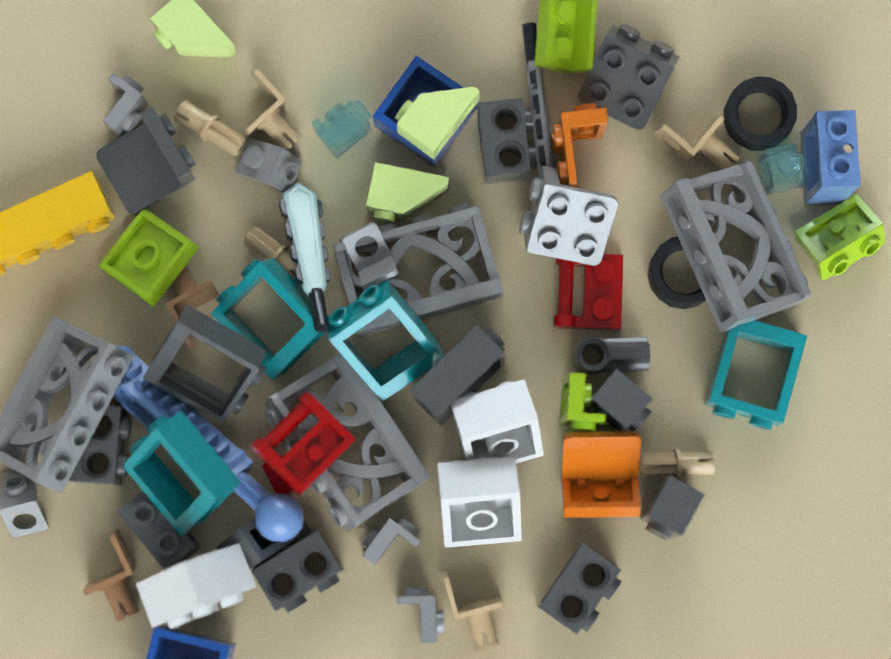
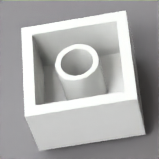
[451,379,544,463]
[438,456,522,548]
[136,543,256,629]

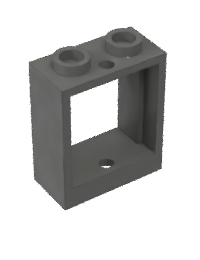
[143,304,267,424]
[410,325,505,427]

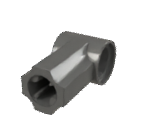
[572,337,650,375]

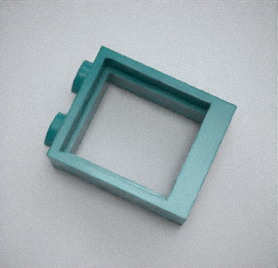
[210,258,329,380]
[327,279,444,402]
[705,320,808,430]
[122,411,242,537]

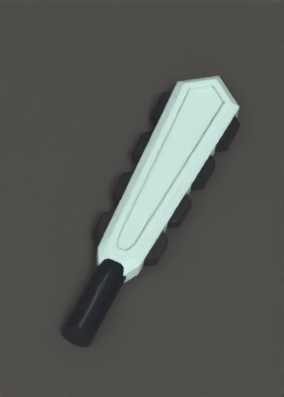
[279,182,331,332]

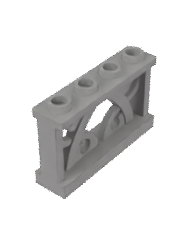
[660,160,811,333]
[333,203,504,337]
[0,316,133,493]
[265,353,431,532]

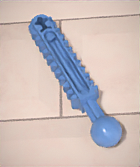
[96,345,303,542]

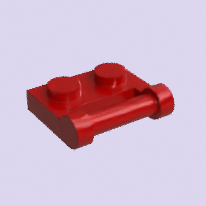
[553,254,623,331]
[250,391,356,496]

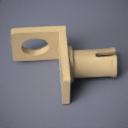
[244,68,302,151]
[654,115,741,170]
[441,571,504,651]

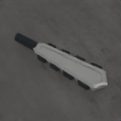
[522,22,554,176]

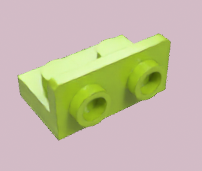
[535,0,598,75]
[794,194,885,281]
[559,372,606,432]

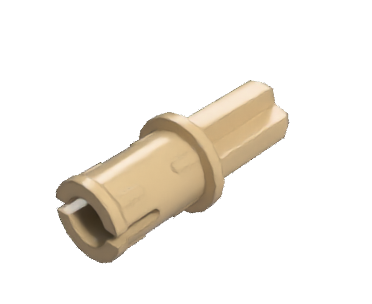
[174,100,245,156]
[244,227,302,287]
[639,449,715,479]

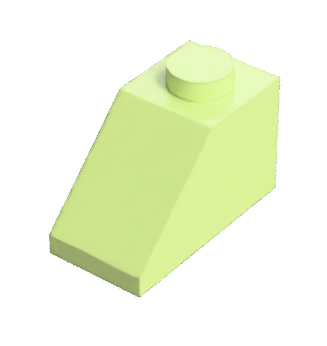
[150,0,237,58]
[395,86,480,160]
[366,162,449,223]

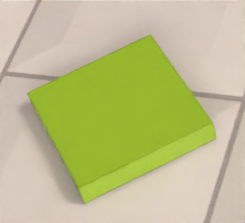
[98,208,200,308]

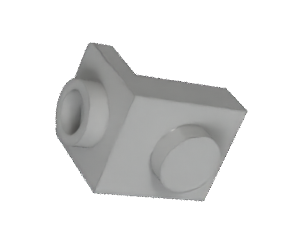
[103,73,147,137]
[235,138,302,193]
[361,517,421,565]
[397,588,445,643]

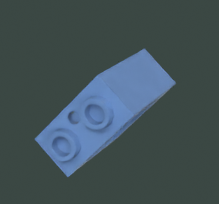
[800,110,861,205]

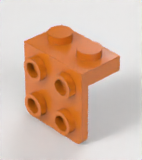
[551,103,608,188]
[561,431,641,518]

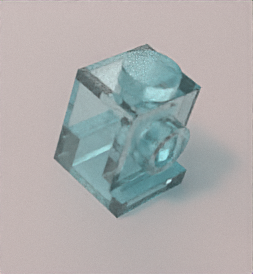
[311,99,372,159]
[758,143,807,194]

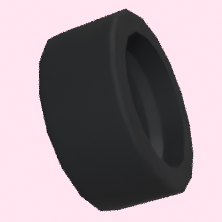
[723,76,797,151]
[647,236,706,309]

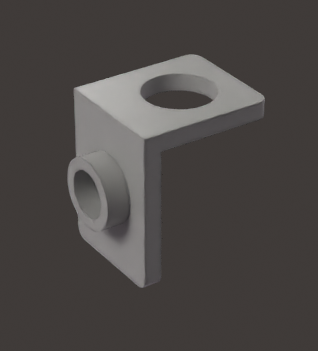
[342,222,398,290]
[0,469,48,538]

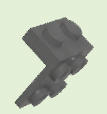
[578,24,680,130]
[96,107,196,215]

